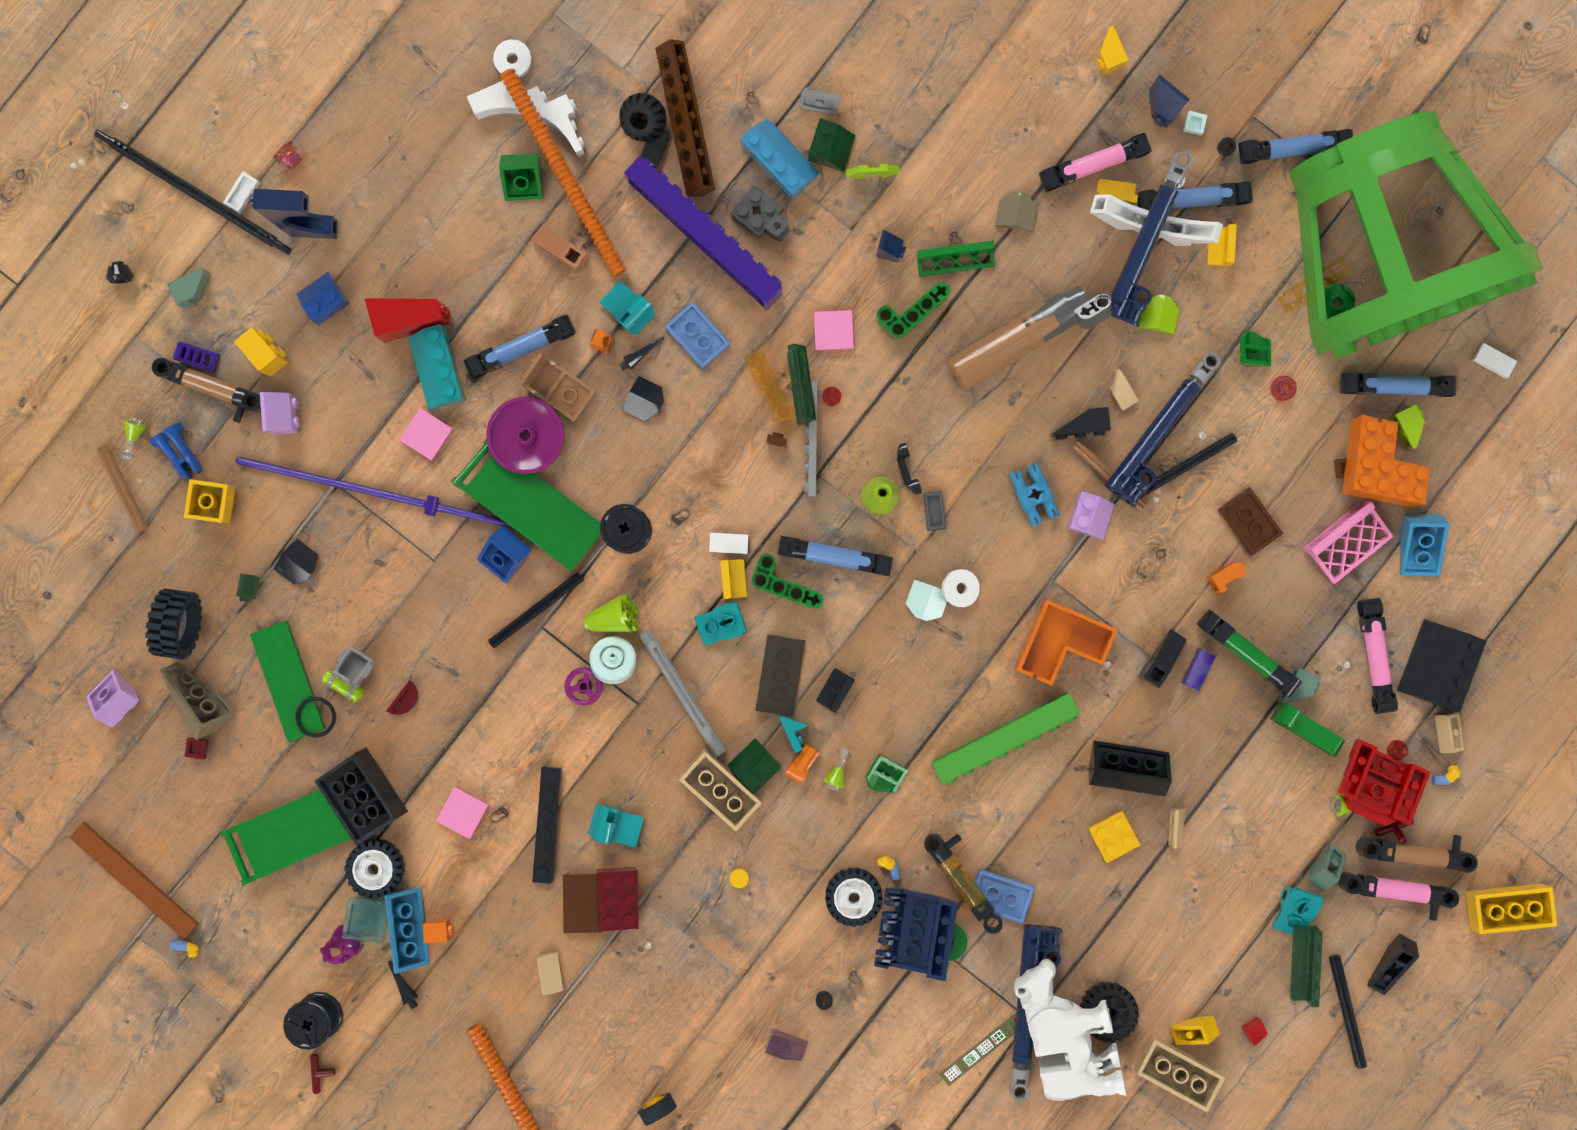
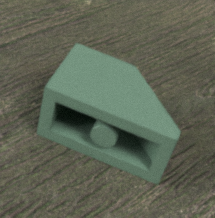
[167,268,211,308]
[1277,667,1321,704]
[1308,844,1346,891]

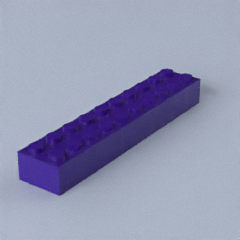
[624,156,782,310]

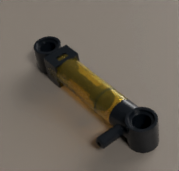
[924,833,1003,934]

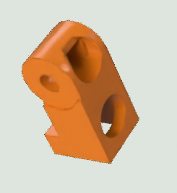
[589,329,614,354]
[1207,562,1246,594]

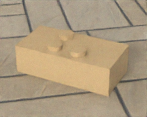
[679,748,762,831]
[1134,1034,1225,1113]

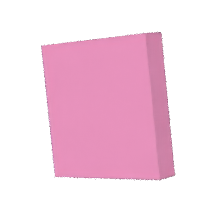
[814,310,854,351]
[400,408,453,461]
[436,786,489,839]

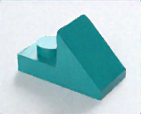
[779,715,808,753]

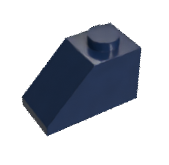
[876,230,906,263]

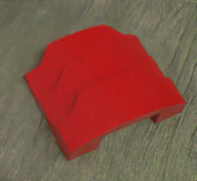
[1337,739,1431,826]

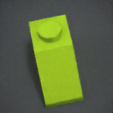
[1389,404,1425,450]

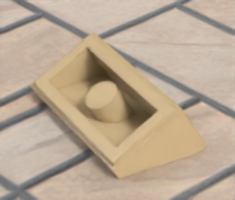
[1435,712,1464,753]
[1168,807,1185,849]
[537,952,564,996]

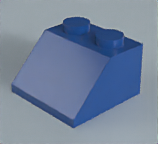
[297,272,350,325]
[477,526,532,583]

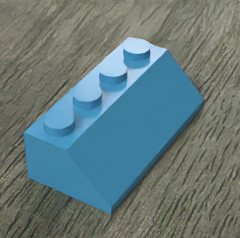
[740,119,820,200]

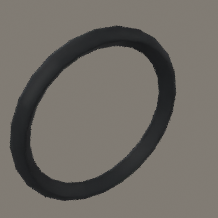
[295,697,336,738]

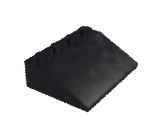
[1397,619,1487,713]
[315,747,408,845]

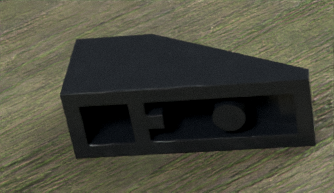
[1367,933,1419,995]

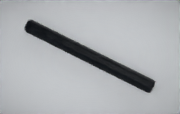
[1141,433,1237,498]
[488,572,584,648]
[1329,954,1367,1069]

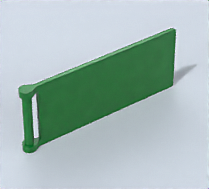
[451,439,601,571]
[220,790,352,886]

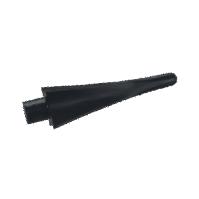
[619,337,664,371]
[388,960,418,1010]

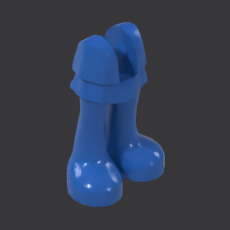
[149,422,202,481]

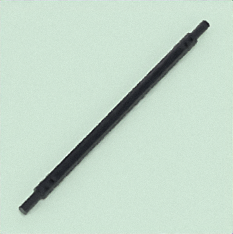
[94,129,292,255]

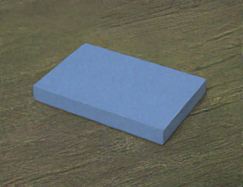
[664,301,731,370]
[967,868,1035,924]

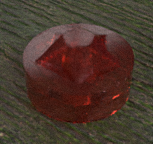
[822,387,841,407]
[1387,740,1409,760]

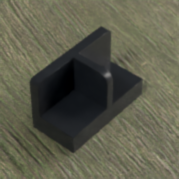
[816,668,855,713]

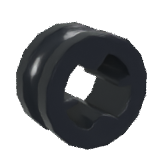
[1217,137,1236,156]
[816,991,833,1010]

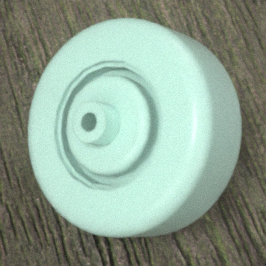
[589,636,636,684]

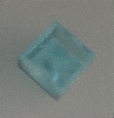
[342,896,388,943]

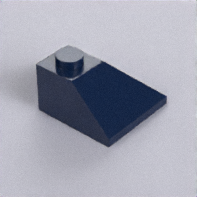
[1149,75,1190,128]

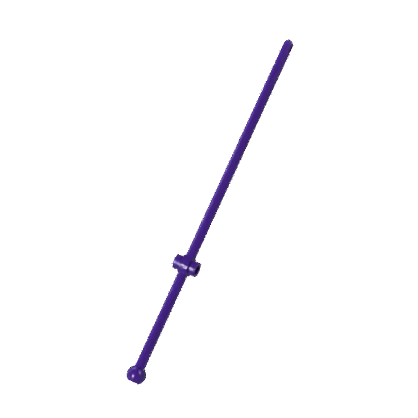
[235,457,520,534]

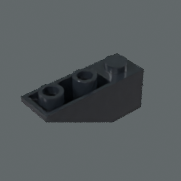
[1050,407,1111,440]
[1139,629,1187,688]

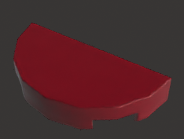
[386,680,418,715]

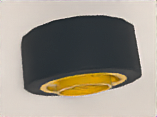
[638,1093,677,1126]

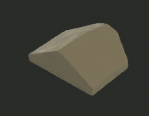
[995,192,1037,232]

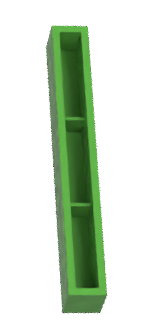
[931,692,1080,785]

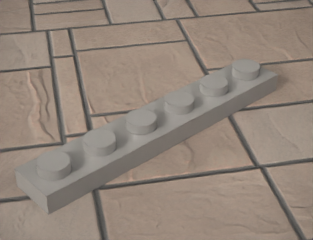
[804,381,818,498]

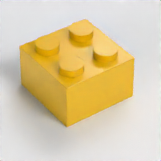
[234,327,288,377]
[184,479,236,524]

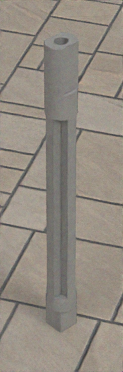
[639,629,726,757]

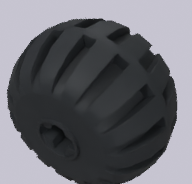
[619,93,666,142]

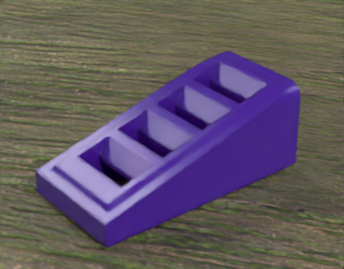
[173,341,220,372]

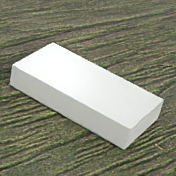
[223,171,261,215]
[1472,343,1517,379]
[709,533,749,554]

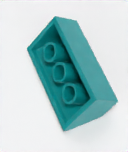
[408,324,466,411]

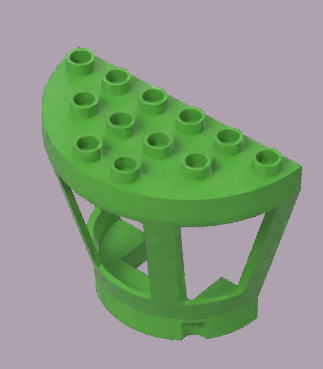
[1288,110,1544,359]

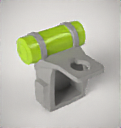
[322,646,374,703]

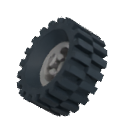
[145,588,202,660]

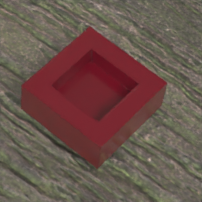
[184,737,209,759]

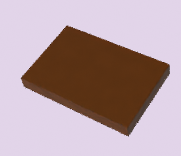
[1217,487,1284,556]
[563,874,603,933]

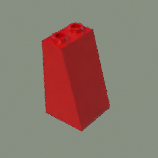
[364,298,452,343]

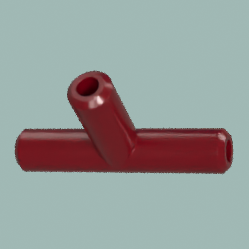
[1375,820,1414,843]
[310,1054,335,1094]

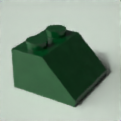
[808,118,856,172]
[728,738,782,794]

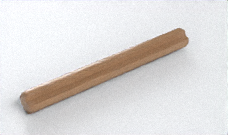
[1072,440,1147,511]
[97,445,148,533]

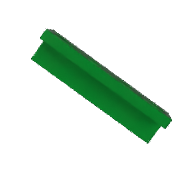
[916,240,995,277]

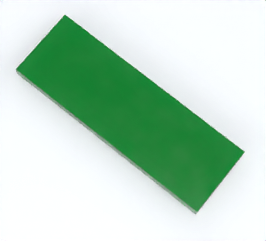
[250,621,326,742]

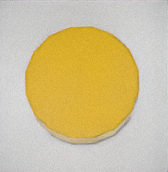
[730,868,749,888]

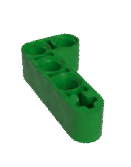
[876,282,950,340]
[752,554,823,609]
[1270,702,1345,757]

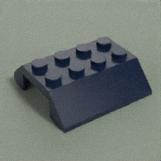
[874,888,958,981]

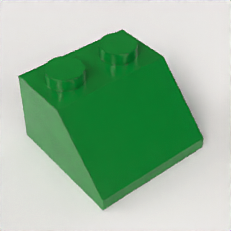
[499,153,543,201]

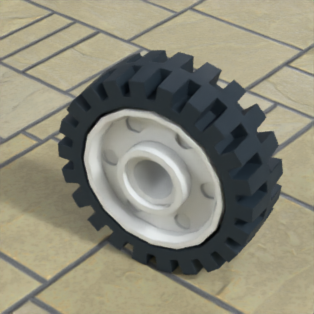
[344,839,405,898]
[825,867,882,927]

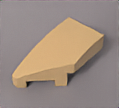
[1109,369,1138,411]

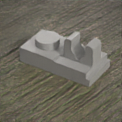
[799,87,840,115]

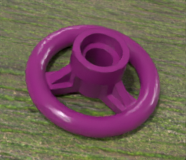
[564,667,603,706]

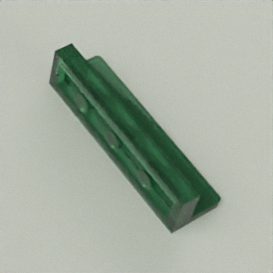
[787,344,817,426]
[1290,926,1323,1007]

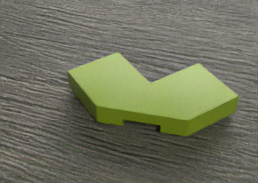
[846,163,900,179]

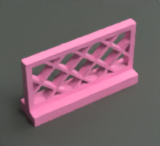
[1303,500,1394,584]

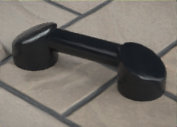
[897,442,922,495]

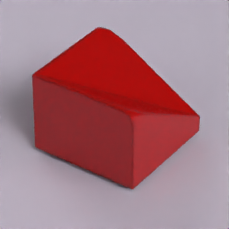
[1241,1017,1268,1046]

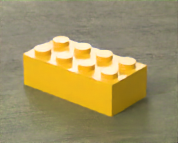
[1465,883,1557,934]

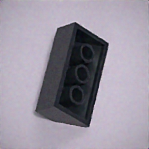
[1089,741,1172,796]

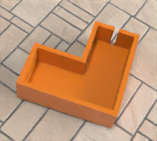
[1342,415,1430,508]
[1013,599,1118,686]

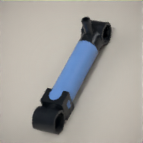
[1238,129,1353,164]
[1137,181,1253,211]
[463,315,576,379]
[1340,373,1457,397]
[777,536,893,577]

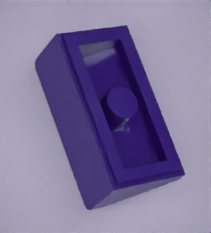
[1181,648,1215,691]

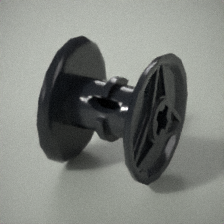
[600,504,652,554]
[283,992,343,1050]

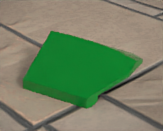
[1240,331,1271,367]
[865,754,908,793]

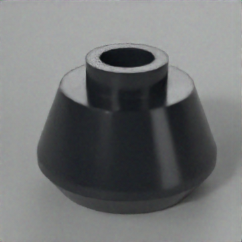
[106,261,134,284]

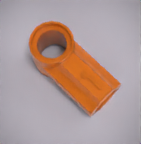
[784,743,820,784]

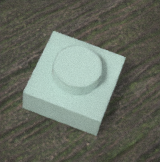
[1183,111,1207,136]

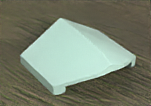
[905,580,947,621]

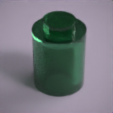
[236,573,260,602]

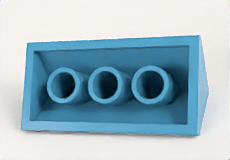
[385,887,430,974]

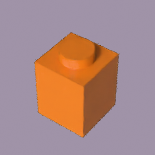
[423,918,454,943]

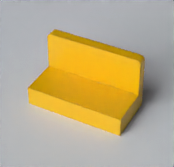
[1096,179,1138,205]
[1207,224,1237,267]
[720,559,747,599]

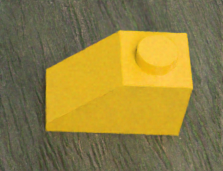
[1096,25,1129,75]
[1170,1016,1220,1045]

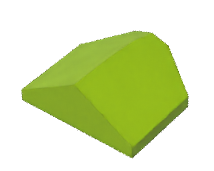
[1136,295,1180,335]

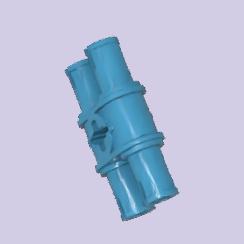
[1009,462,1061,527]

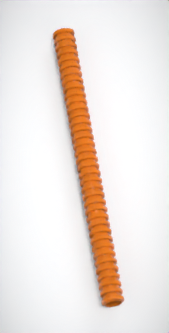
[500,68,627,277]
[466,1023,540,1130]

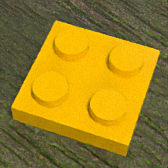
[1087,811,1141,863]

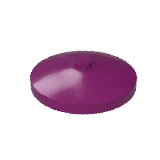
[486,397,564,474]

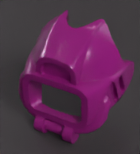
[320,925,364,965]

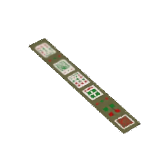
[940,1013,1016,1086]

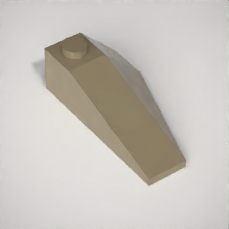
[159,662,235,740]

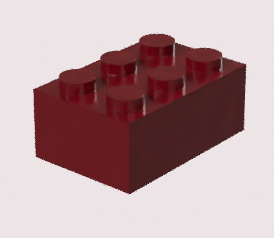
[596,867,639,931]

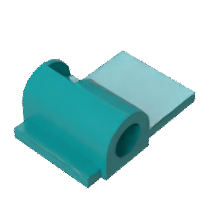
[599,280,656,336]
[694,601,747,646]
[588,804,644,848]
[1272,886,1323,938]

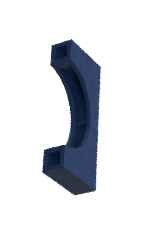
[251,189,338,239]

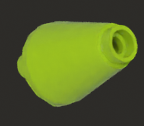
[861,476,900,514]
[583,594,639,632]

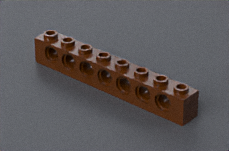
[655,39,715,197]

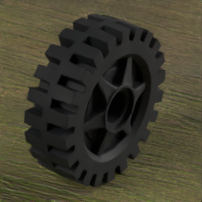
[1080,982,1139,1043]

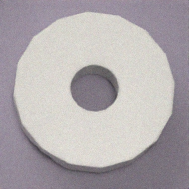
[493,39,532,78]
[942,569,980,607]

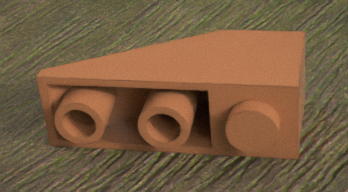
[531,226,589,274]

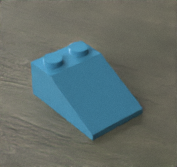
[1400,514,1450,576]

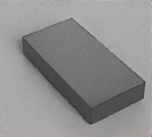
[923,491,946,531]

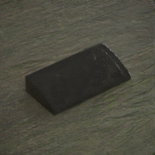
[755,634,805,716]

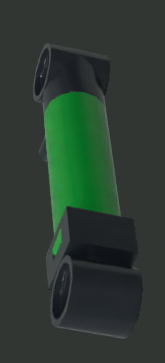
[1197,609,1303,697]

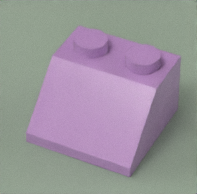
[260,392,300,435]
[1066,491,1115,540]
[86,670,139,728]

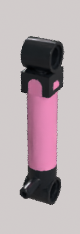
[1038,133,1152,192]
[1357,598,1398,714]
[1338,872,1459,921]

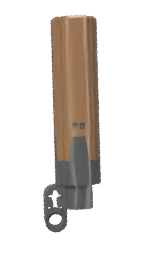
[946,286,1112,391]

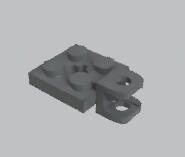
[730,185,789,241]

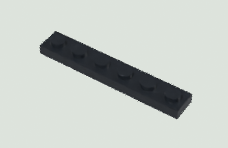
[532,766,562,884]

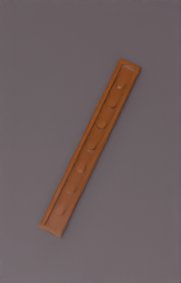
[69,822,199,939]

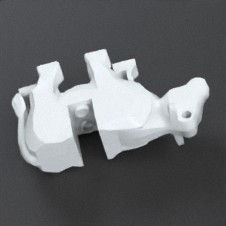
[1013,959,1126,1101]

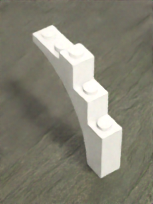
[467,81,585,158]
[1090,194,1223,246]

